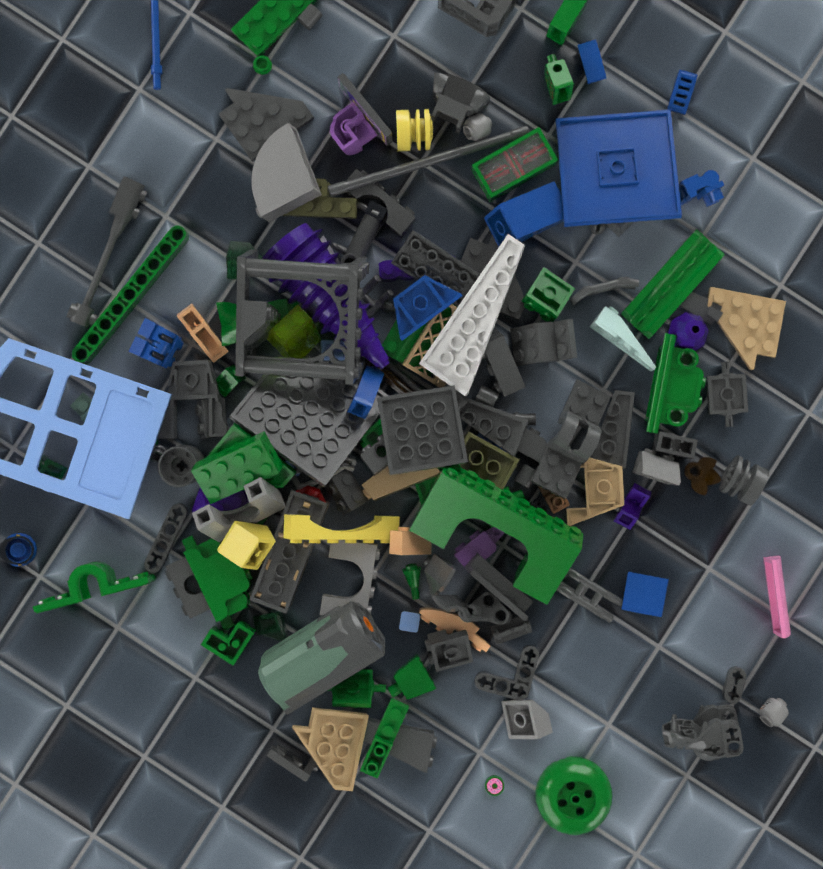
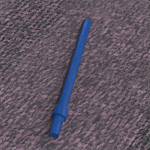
[151,0,163,90]

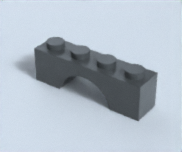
[346,169,416,238]

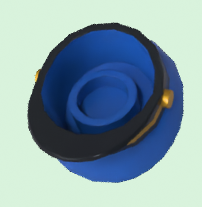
[0,533,37,567]

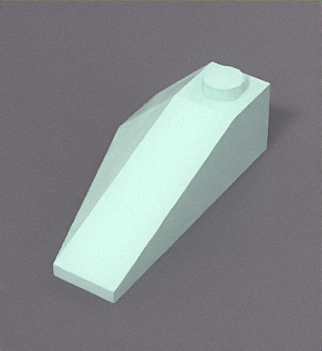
[589,306,656,372]

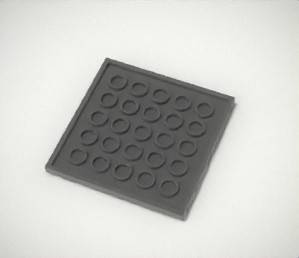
[229,330,389,487]

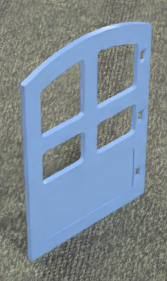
[0,338,172,519]

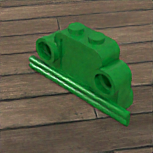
[645,333,706,434]
[182,536,253,630]

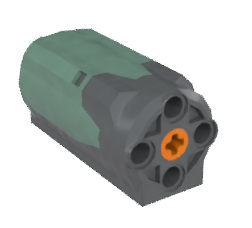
[258,601,385,715]

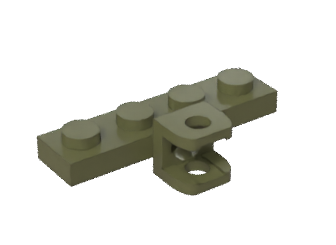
[282,179,358,219]

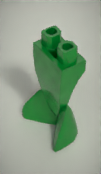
[216,299,303,347]

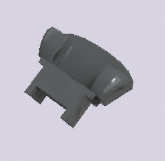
[431,72,490,134]

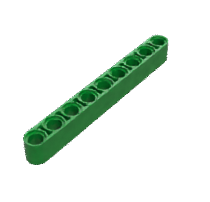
[72,225,189,364]

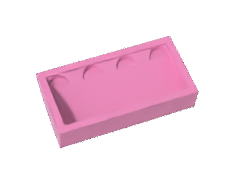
[763,556,791,638]

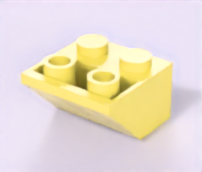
[217,521,276,570]

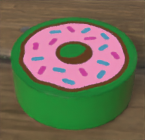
[485,775,504,796]

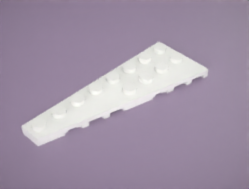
[419,234,525,397]

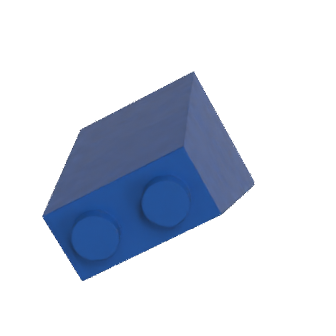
[484,181,564,247]

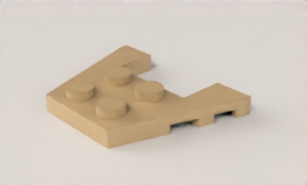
[566,458,625,526]

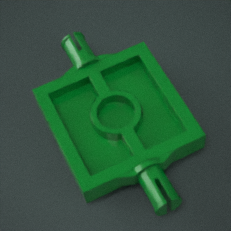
[327,669,386,708]

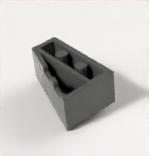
[482,329,525,397]

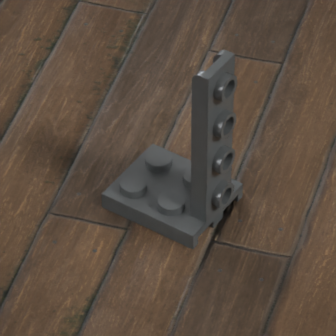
[267,707,354,782]

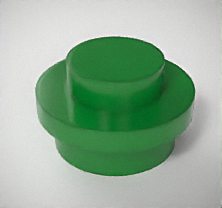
[253,55,272,75]

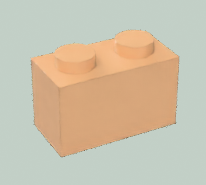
[389,527,432,555]

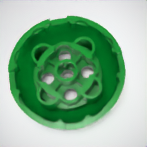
[535,756,613,835]

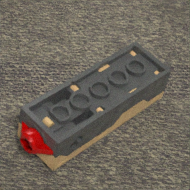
[250,485,330,614]

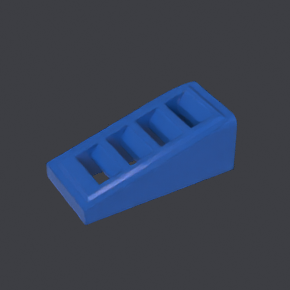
[667,70,698,115]

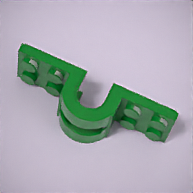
[33,561,156,614]

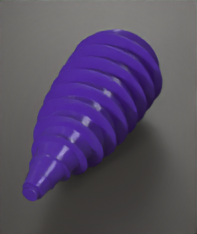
[262,223,390,370]

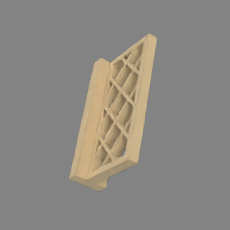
[402,304,457,388]

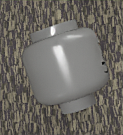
[463,113,492,142]
[759,698,789,727]

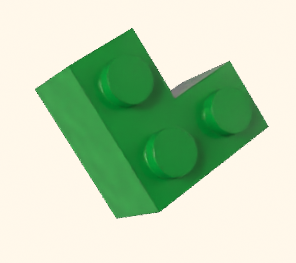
[201,620,257,666]

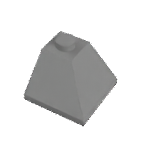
[501,700,553,739]

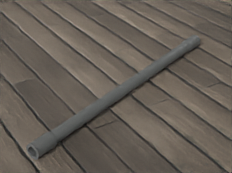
[327,125,530,197]

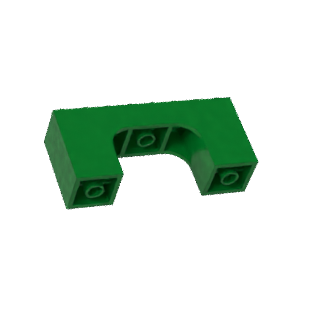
[409,465,583,605]

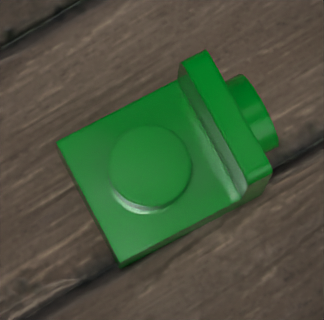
[216,365,246,397]

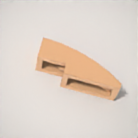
[177,303,229,363]

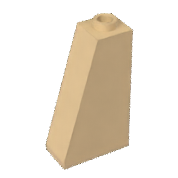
[362,466,440,501]

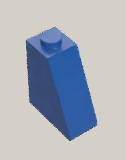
[347,366,384,419]

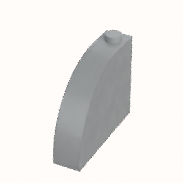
[252,123,322,222]

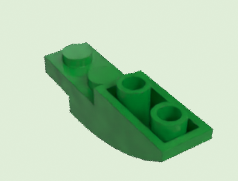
[360,698,409,779]

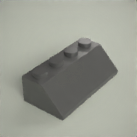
[240,300,281,348]

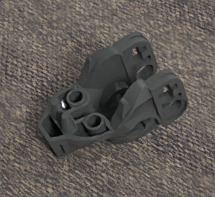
[662,705,744,761]

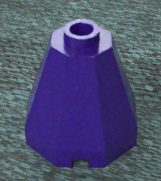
[667,312,709,351]

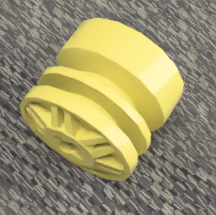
[396,109,433,151]

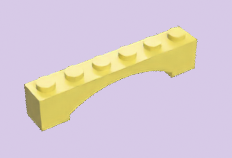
[283,514,400,543]

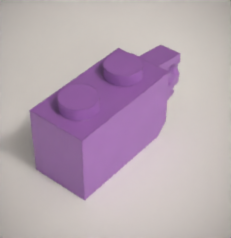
[454,527,504,573]

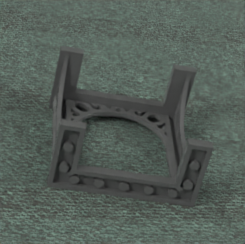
[235,249,369,385]

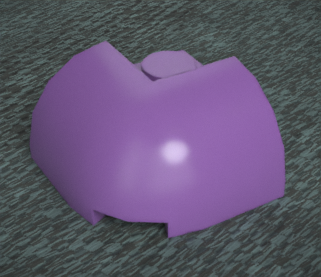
[330,102,377,155]

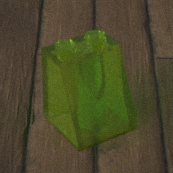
[267,304,322,359]

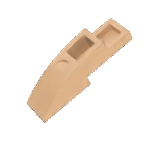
[419,608,490,652]

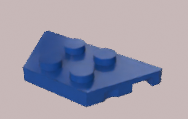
[393,275,462,341]

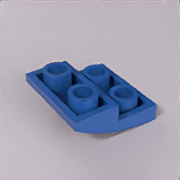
[621,572,669,617]

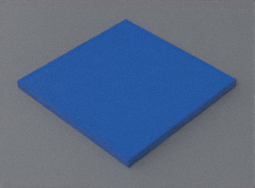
[555,109,682,227]

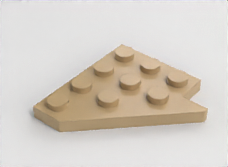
[707,287,786,370]
[292,707,369,791]

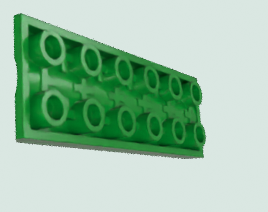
[620,229,725,339]

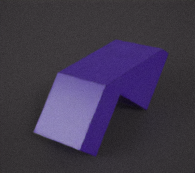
[614,483,651,530]

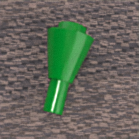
[402,563,421,600]

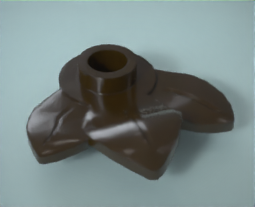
[684,457,721,495]

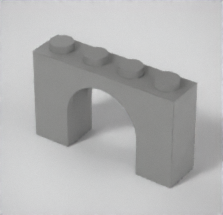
[192,477,286,542]
[320,540,381,615]

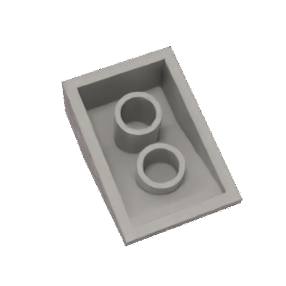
[632,448,681,486]

